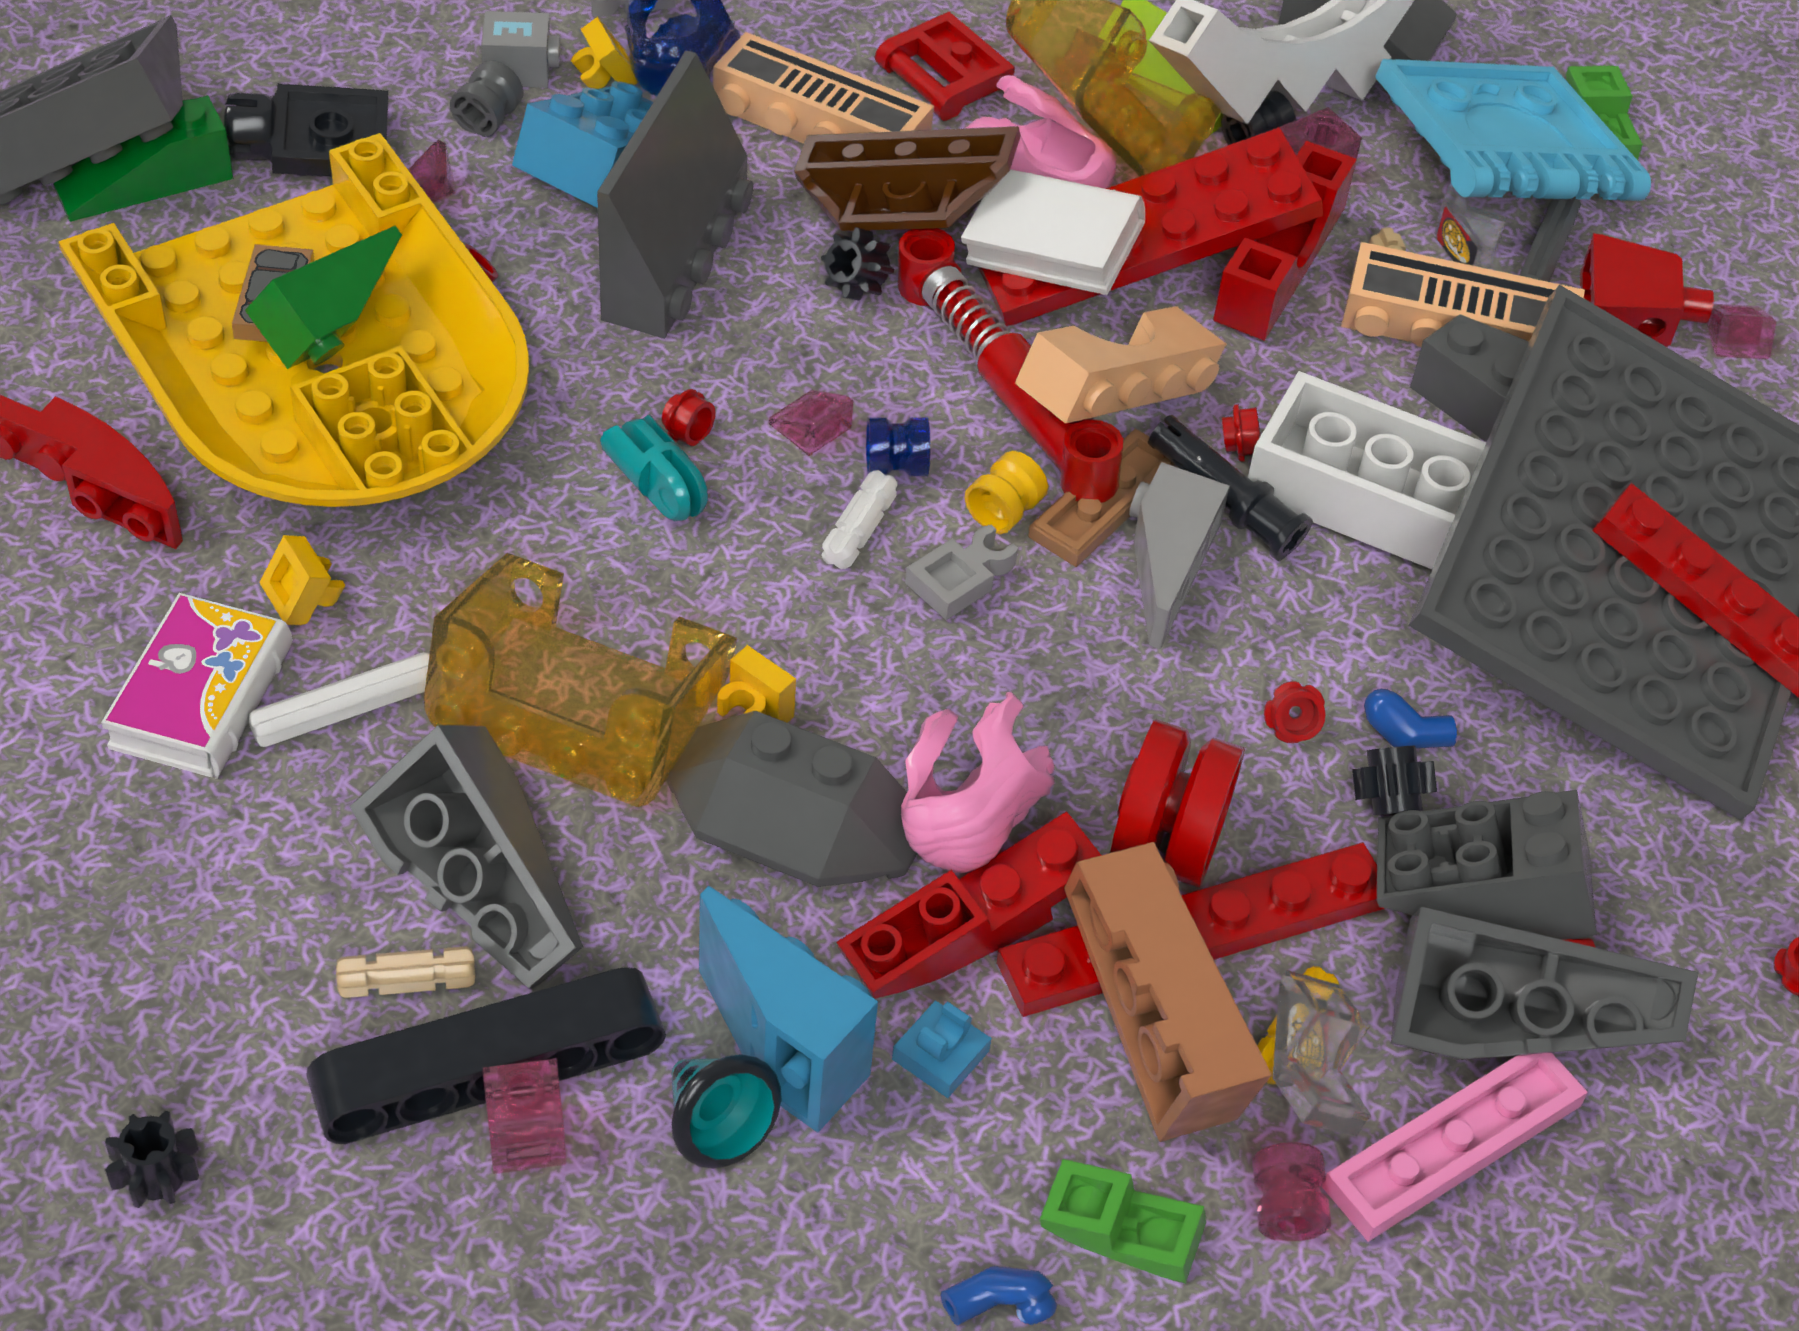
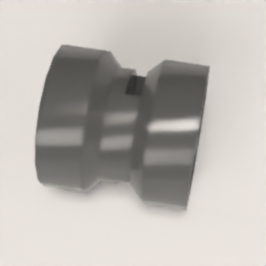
[450,61,524,137]

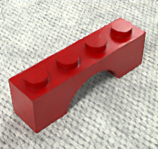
[1213,140,1357,341]

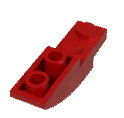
[0,395,183,549]
[836,811,1102,999]

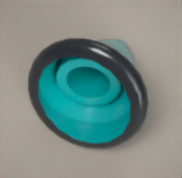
[671,1054,782,1169]

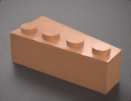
[1064,842,1272,1142]

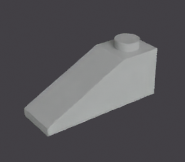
[1129,462,1230,650]

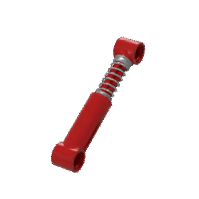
[898,228,1124,503]

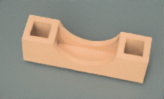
[1015,306,1227,424]

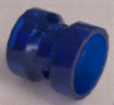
[866,417,931,476]

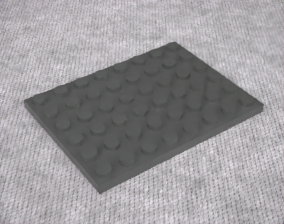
[1408,284,1799,820]

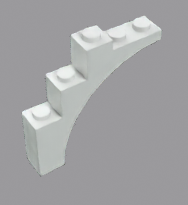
[1149,0,1414,124]

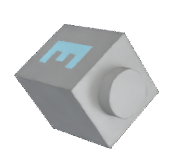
[481,11,560,88]

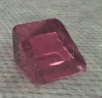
[1707,304,1776,359]
[769,390,853,456]

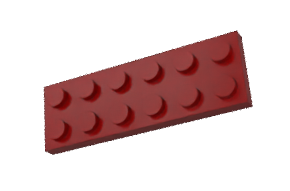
[978,127,1323,326]

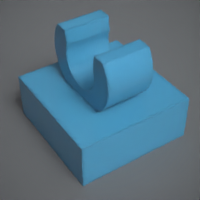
[892,1000,992,1098]

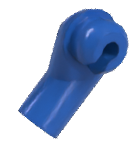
[1364,688,1457,749]
[941,1266,1057,1326]

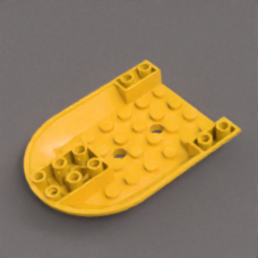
[58,133,529,507]

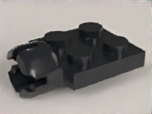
[224,83,388,177]

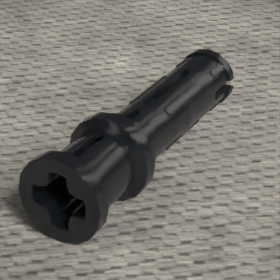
[1148,414,1313,561]

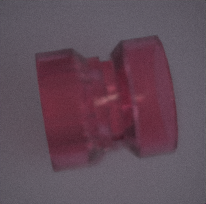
[1252,1142,1331,1241]

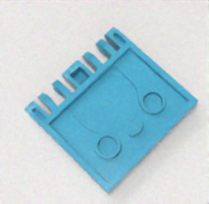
[1375,59,1651,201]

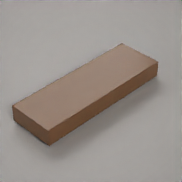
[1028,428,1178,567]

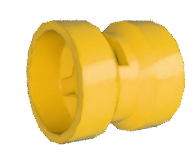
[964,451,1049,534]

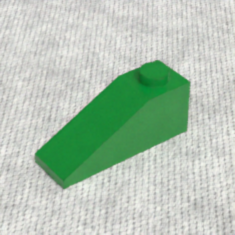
[53,95,233,222]
[245,226,402,369]

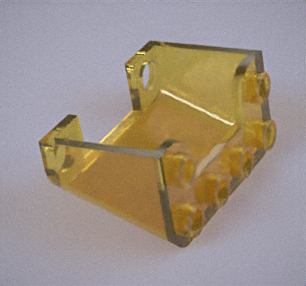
[1006,0,1221,176]
[424,553,737,807]

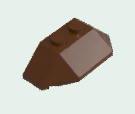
[794,126,1021,231]

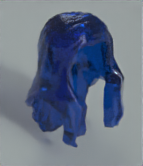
[625,0,740,96]

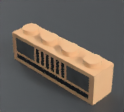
[713,32,934,143]
[1341,242,1585,347]

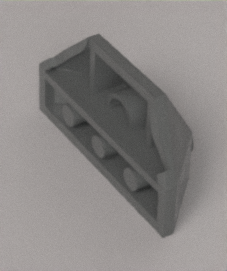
[666,711,917,887]

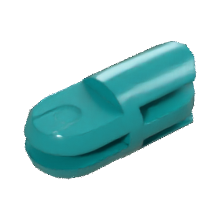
[600,414,708,521]

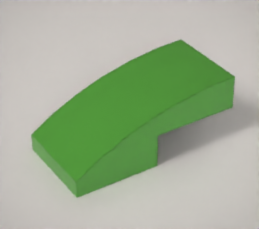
[1566,66,1643,160]
[1040,1159,1207,1284]

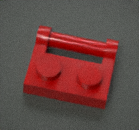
[875,11,1015,121]

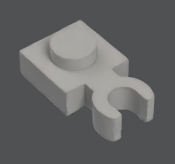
[905,525,1018,620]

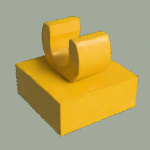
[571,16,642,89]
[259,535,346,625]
[717,645,796,723]

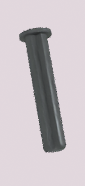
[1519,197,1581,282]

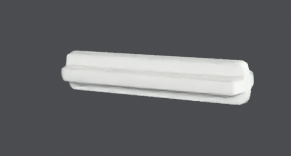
[249,652,440,747]

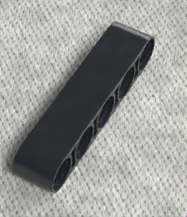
[306,967,666,1144]

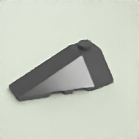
[349,725,583,988]
[1391,907,1699,1060]

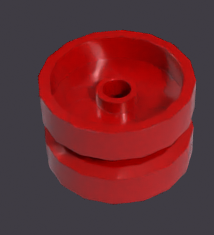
[1110,719,1245,888]

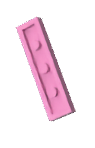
[1322,1053,1588,1242]

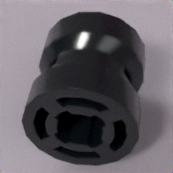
[1222,91,1297,145]

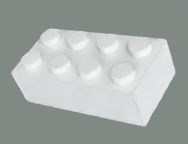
[1248,371,1486,569]

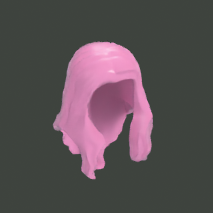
[966,75,1116,189]
[901,692,1054,873]

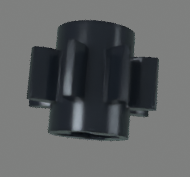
[821,227,895,301]
[1352,746,1437,815]
[105,1111,199,1208]

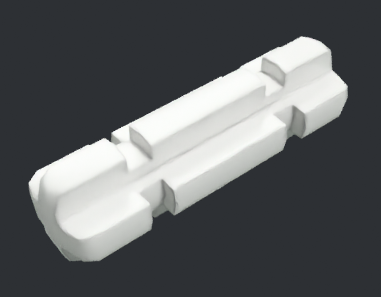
[822,470,898,569]

